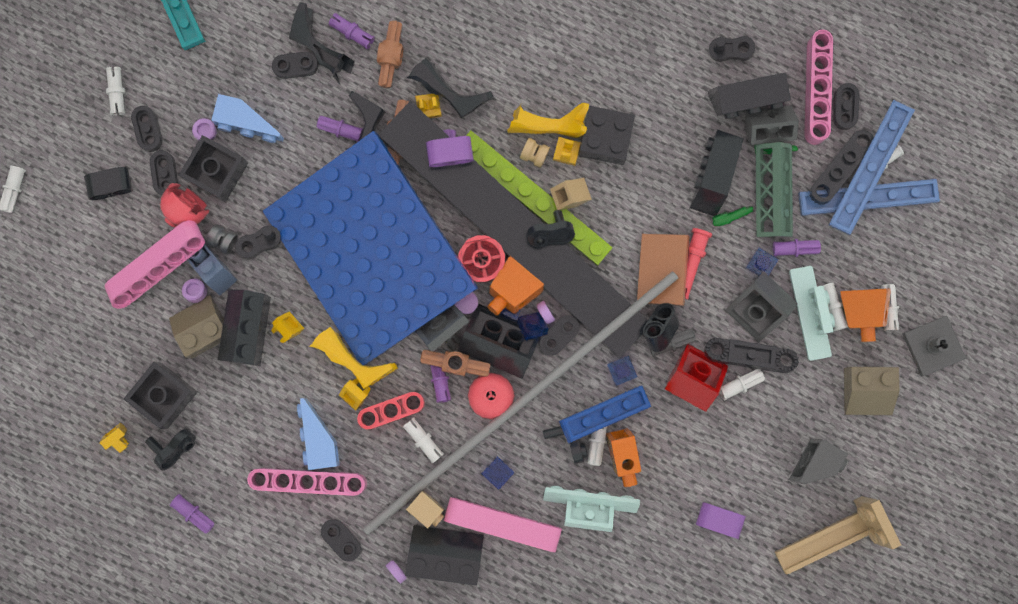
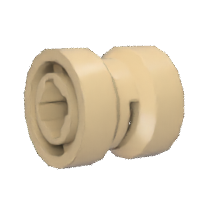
[520,138,550,168]

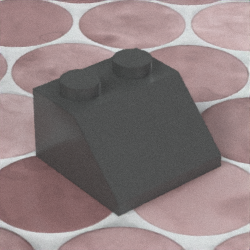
[725,271,798,342]
[788,439,848,484]

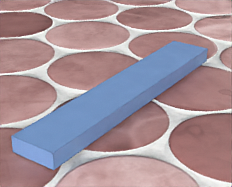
[829,100,915,235]
[798,179,940,216]

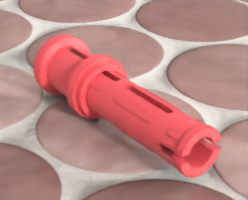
[685,228,713,300]

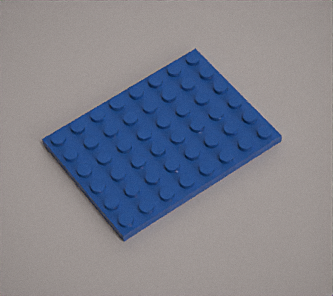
[263,131,478,365]

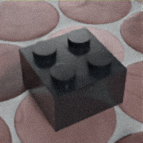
[579,106,635,165]
[178,135,248,203]
[123,361,198,429]

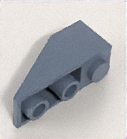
[187,243,237,295]

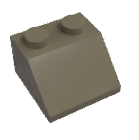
[169,295,224,359]
[844,367,900,415]

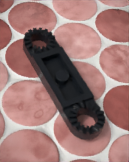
[809,130,874,205]
[704,337,799,373]

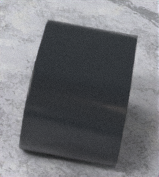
[84,167,133,200]
[643,303,679,352]

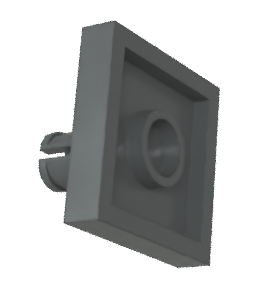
[415,305,469,352]
[902,316,966,377]

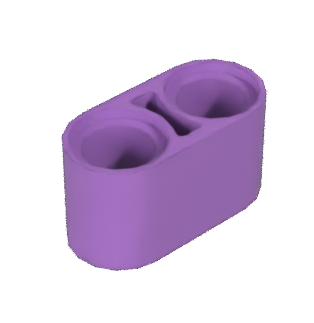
[426,136,474,167]
[696,502,746,539]

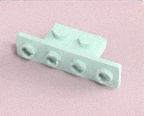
[789,266,835,361]
[543,486,640,532]

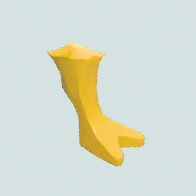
[507,103,589,138]
[309,327,398,389]

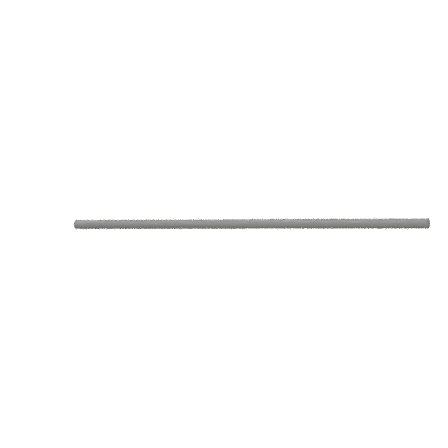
[362,271,678,535]

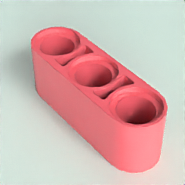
[357,392,425,429]

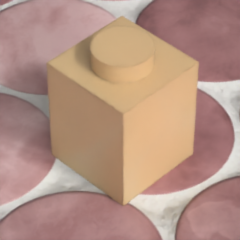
[550,178,592,210]
[406,490,444,529]

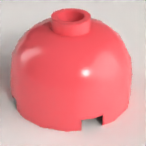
[160,183,209,227]
[458,235,505,283]
[468,372,515,420]

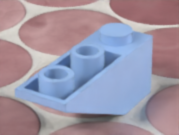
[211,94,284,143]
[297,398,340,470]

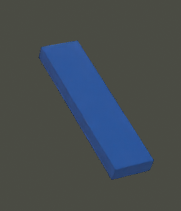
[559,385,651,443]

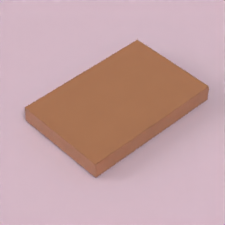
[637,234,689,306]

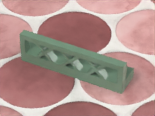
[756,142,793,237]

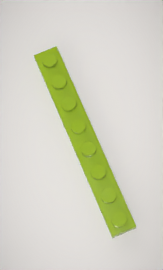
[466,130,613,266]

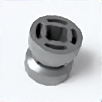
[206,224,238,255]

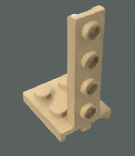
[774,496,901,574]

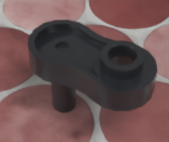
[709,36,755,62]
[527,210,575,247]
[235,225,281,260]
[543,417,588,464]
[145,429,196,471]

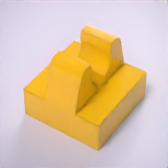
[415,93,442,118]
[553,137,581,166]
[271,311,305,343]
[339,378,370,411]
[100,422,129,453]

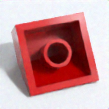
[664,344,728,412]

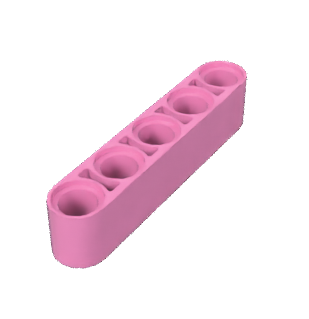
[804,29,833,145]
[104,220,205,309]
[247,468,367,496]
[444,497,562,552]

